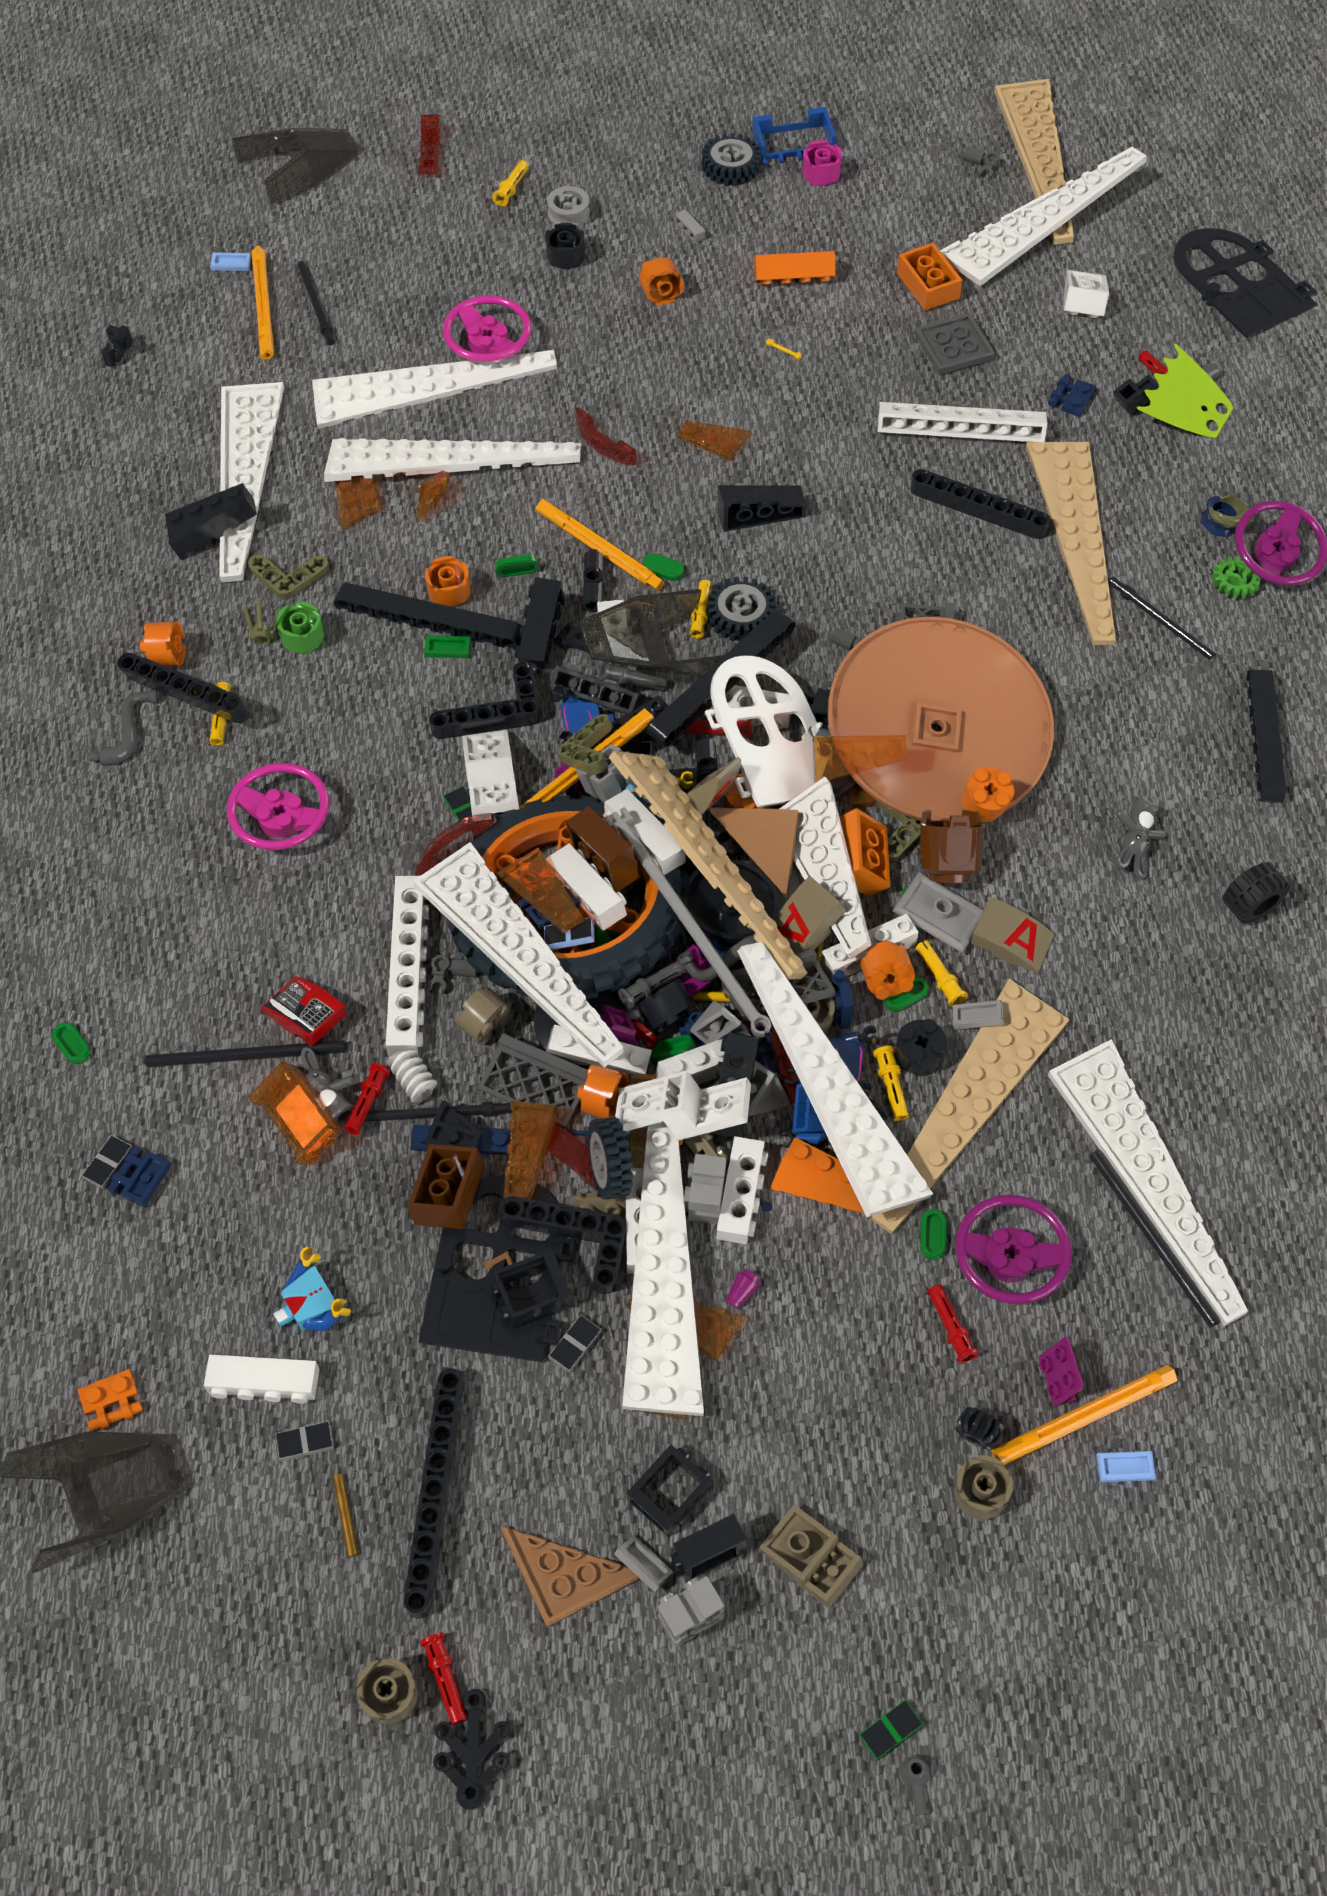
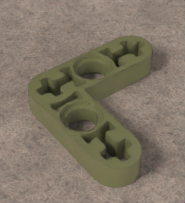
[248,554,329,599]
[557,714,613,775]
[873,798,921,863]

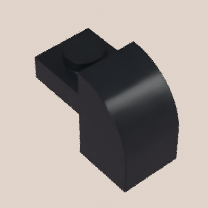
[1113,374,1159,415]

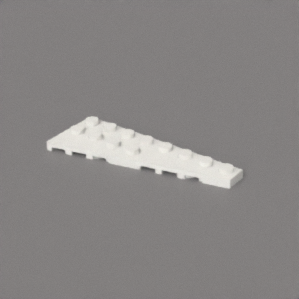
[779,777,871,959]

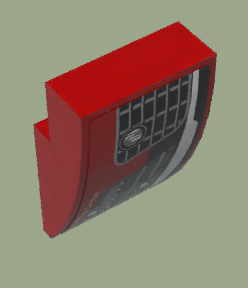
[260,976,347,1047]

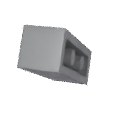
[675,210,705,243]

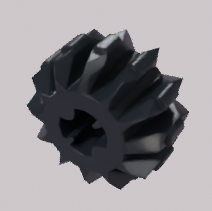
[955,1407,1004,1450]

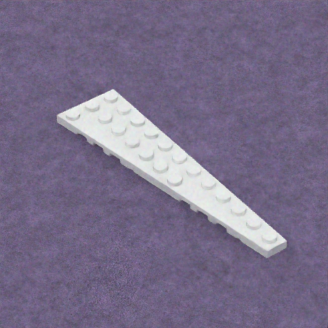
[940,147,1147,286]
[312,350,557,429]
[220,382,284,582]
[324,438,581,482]
[413,842,624,1068]
[737,942,933,1217]
[1048,1039,1248,1327]
[622,1121,704,1416]

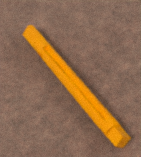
[251,245,274,360]
[535,499,665,591]
[516,708,654,811]
[991,1365,1178,1465]

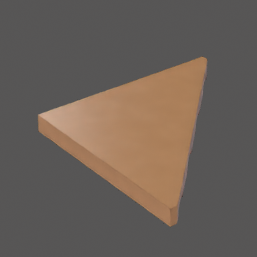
[709,807,799,897]
[501,1526,640,1627]

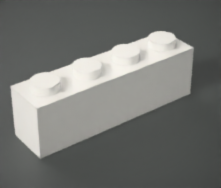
[604,789,685,875]
[546,843,627,931]
[546,1025,652,1077]
[655,1030,758,1085]
[204,1355,319,1404]

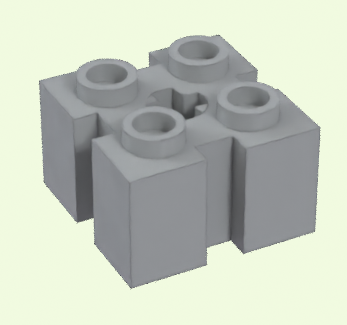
[575,744,637,802]
[684,1154,726,1224]
[657,1576,725,1648]

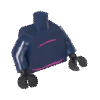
[828,1025,877,1098]

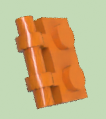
[77,1369,143,1432]

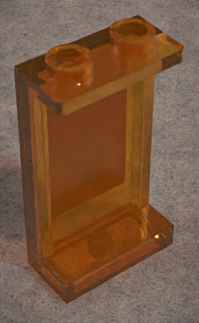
[248,1062,343,1165]

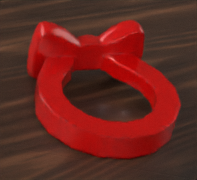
[632,1020,658,1049]

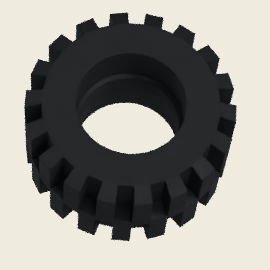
[1222,862,1290,924]

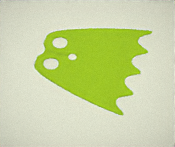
[1137,344,1234,438]

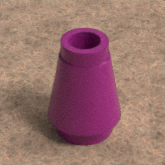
[725,1269,761,1310]

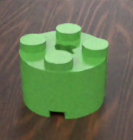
[276,602,324,654]

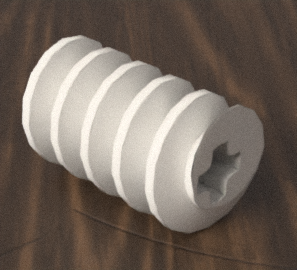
[387,1049,437,1104]

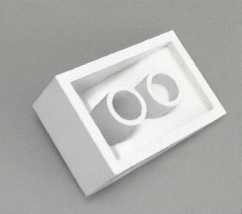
[1063,270,1109,318]

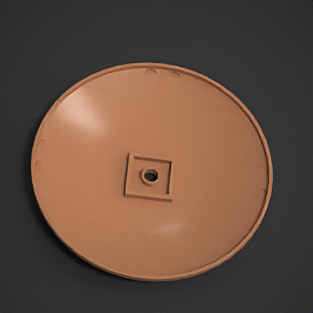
[828,617,1054,821]

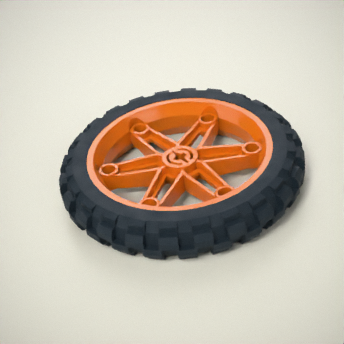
[447,795,690,999]

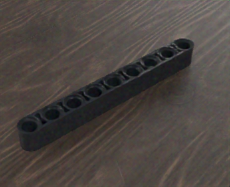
[333,583,521,650]
[646,609,796,747]
[403,1368,464,1619]

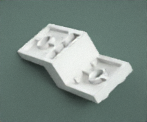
[462,730,519,817]
[615,1070,751,1140]

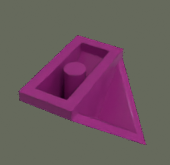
[601,1004,640,1047]

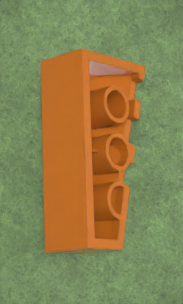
[752,251,836,285]
[770,1137,865,1214]

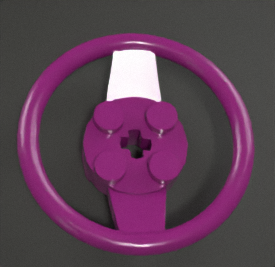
[1235,501,1327,585]
[955,1195,1072,1304]

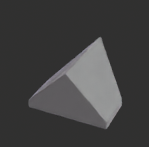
[690,1001,749,1044]
[748,1060,791,1116]

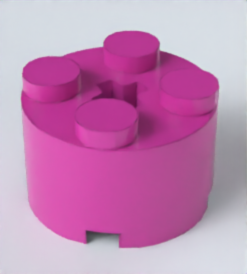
[802,140,842,185]

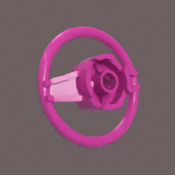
[443,295,531,362]
[227,763,329,850]

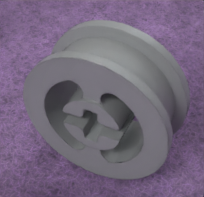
[547,186,590,227]

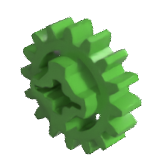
[1212,556,1261,599]

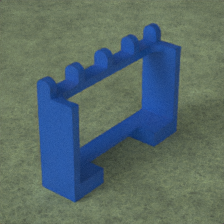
[752,107,836,166]

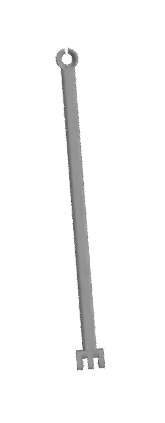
[605,807,771,1037]

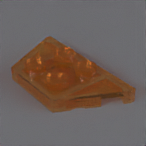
[335,474,382,530]

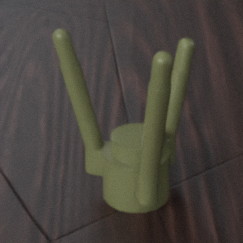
[243,598,281,645]

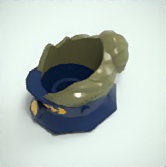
[1200,494,1254,538]

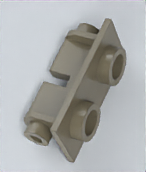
[684,1133,730,1166]
[573,1192,626,1216]

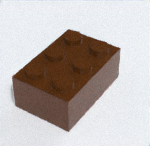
[566,806,639,893]
[407,1144,485,1229]

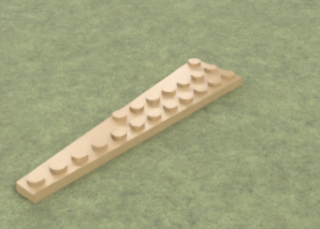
[994,79,1074,245]
[1026,442,1116,645]
[608,751,807,979]
[871,979,1070,1235]

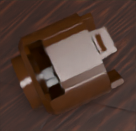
[919,810,983,883]

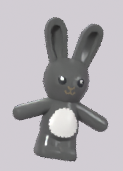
[1115,798,1166,879]
[283,1047,354,1125]

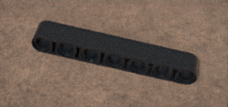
[910,469,1050,539]
[117,652,250,723]
[1246,669,1286,802]

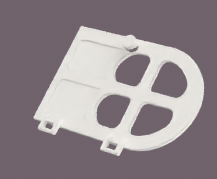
[705,656,830,808]

